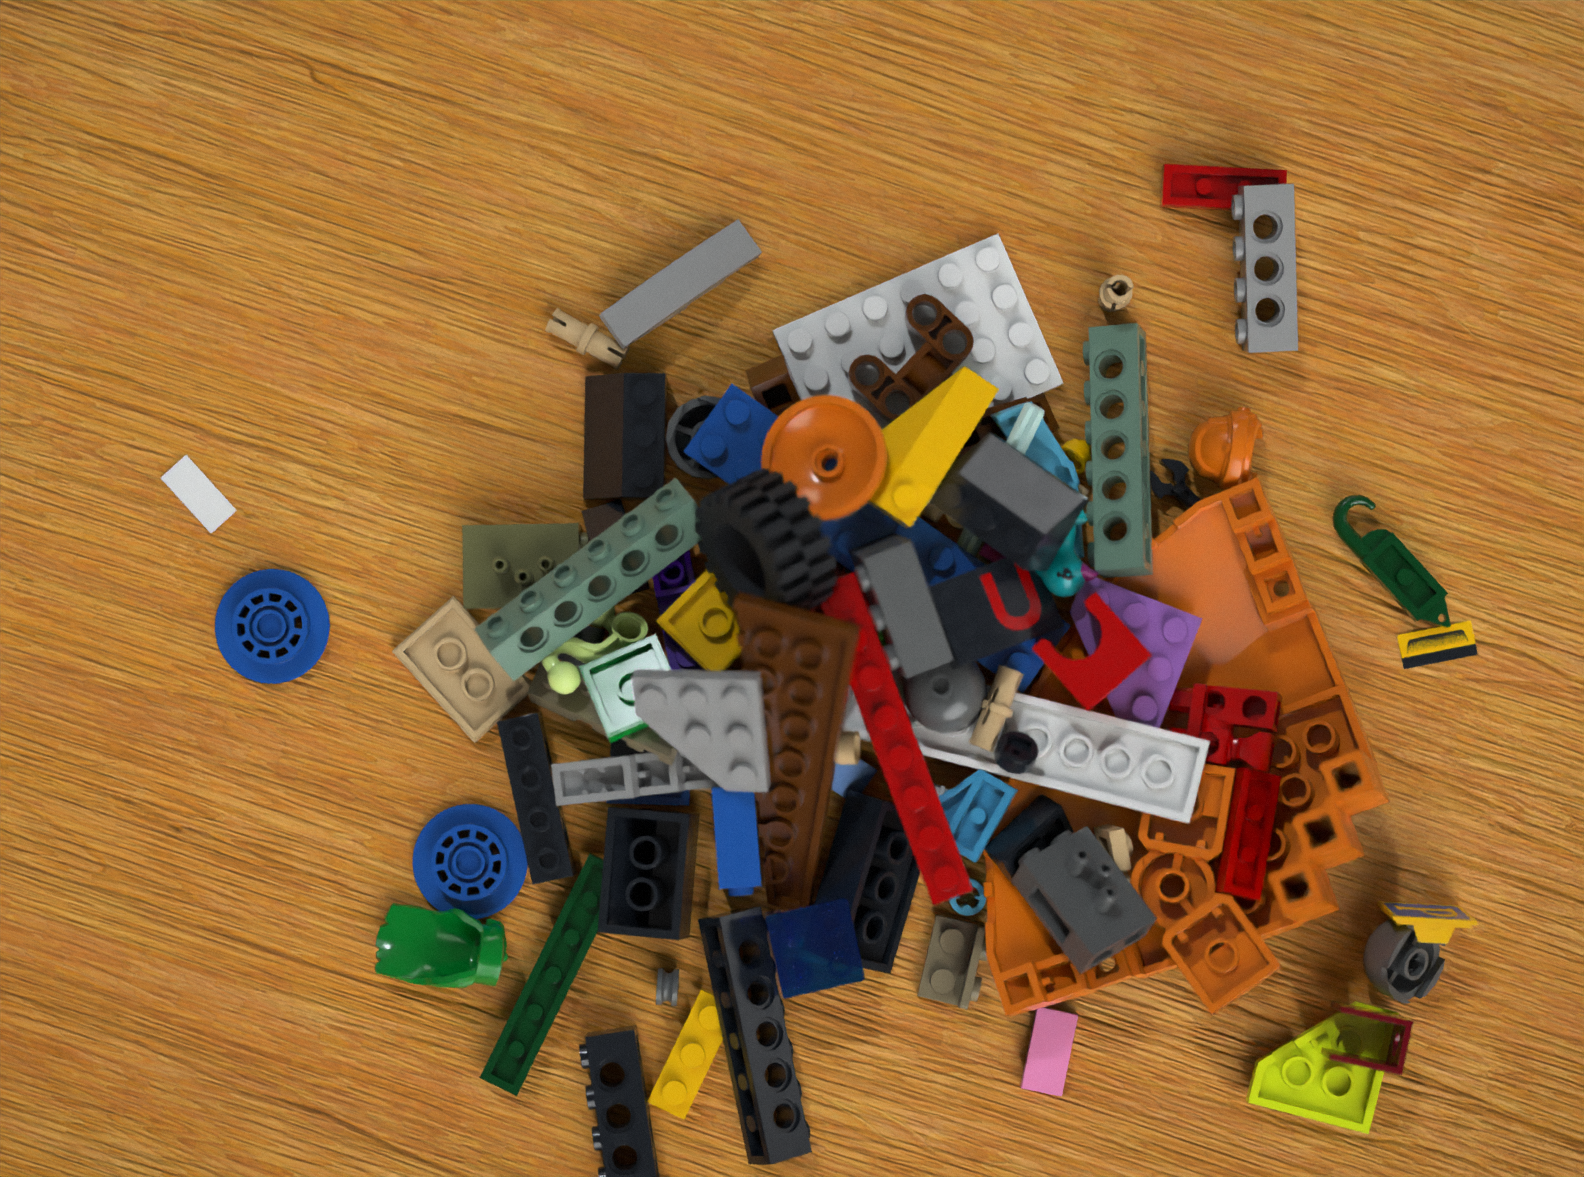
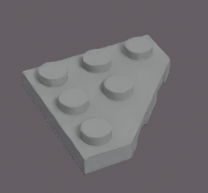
[632,669,771,792]

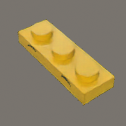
[647,988,723,1120]

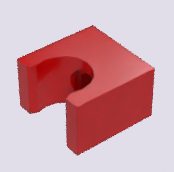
[1032,592,1152,712]

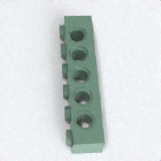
[1083,323,1153,578]
[474,478,702,681]

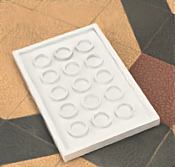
[773,234,1064,430]

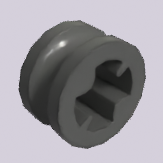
[656,968,679,1006]

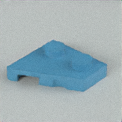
[939,769,1018,863]

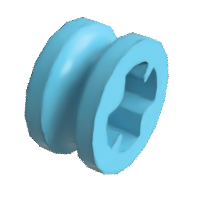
[949,878,986,916]

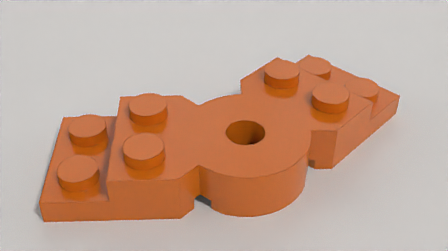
[1130,764,1282,1016]

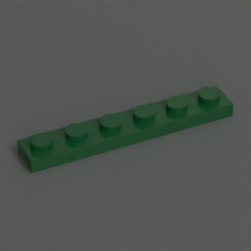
[480,853,604,1096]

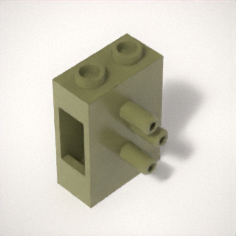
[462,523,589,609]

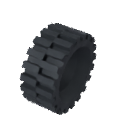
[695,468,837,611]

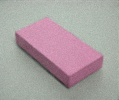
[1020,1007,1078,1097]

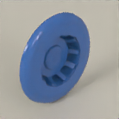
[215,569,330,684]
[413,804,528,919]

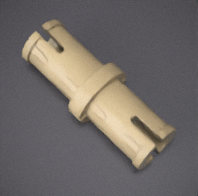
[1098,275,1133,312]
[545,308,630,370]
[968,665,1024,752]

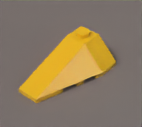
[867,366,999,528]

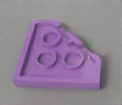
[1070,578,1202,728]

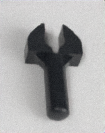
[1150,459,1201,509]

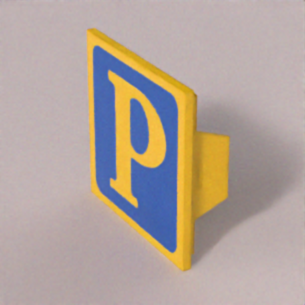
[1377,901,1478,944]

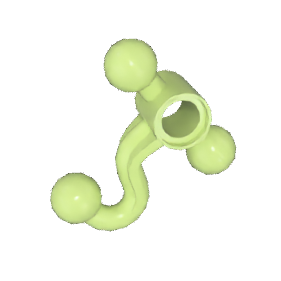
[542,606,669,694]

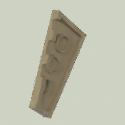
[528,660,678,766]

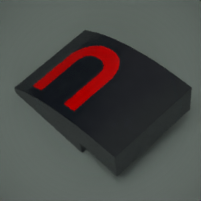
[928,558,1064,670]

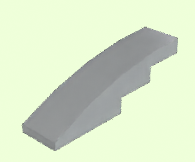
[599,219,762,349]
[551,751,721,806]

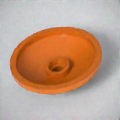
[761,395,887,521]

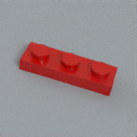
[1160,164,1287,211]
[1215,768,1281,900]

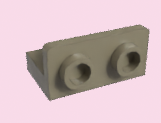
[917,914,987,1010]

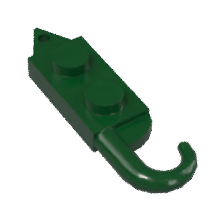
[1332,495,1451,628]

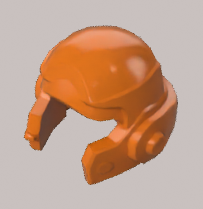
[1188,407,1264,490]

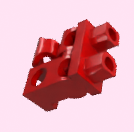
[1166,683,1282,774]

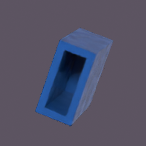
[712,787,762,896]

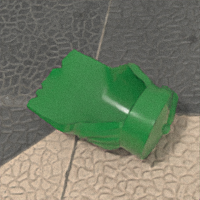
[374,903,508,988]

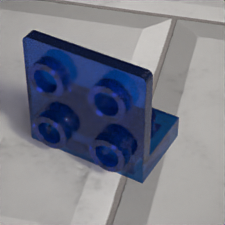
[764,898,865,999]

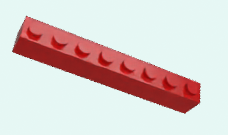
[821,572,973,905]

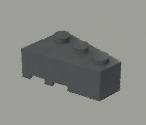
[848,533,954,678]

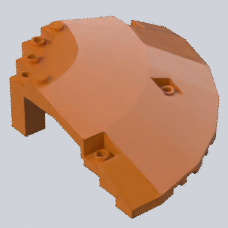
[982,477,1390,1017]

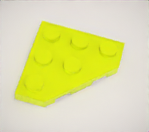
[1246,1001,1399,1134]

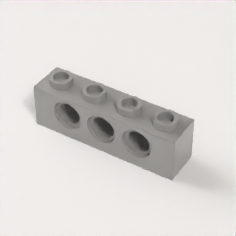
[1231,184,1298,353]

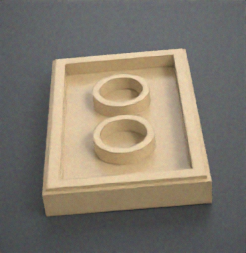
[392,596,532,743]

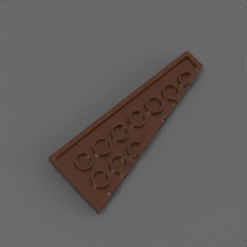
[733,592,860,915]

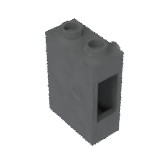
[1011,826,1157,974]

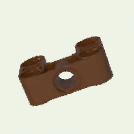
[848,294,974,423]

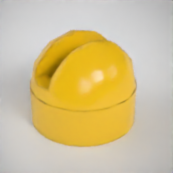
[1061,438,1092,474]

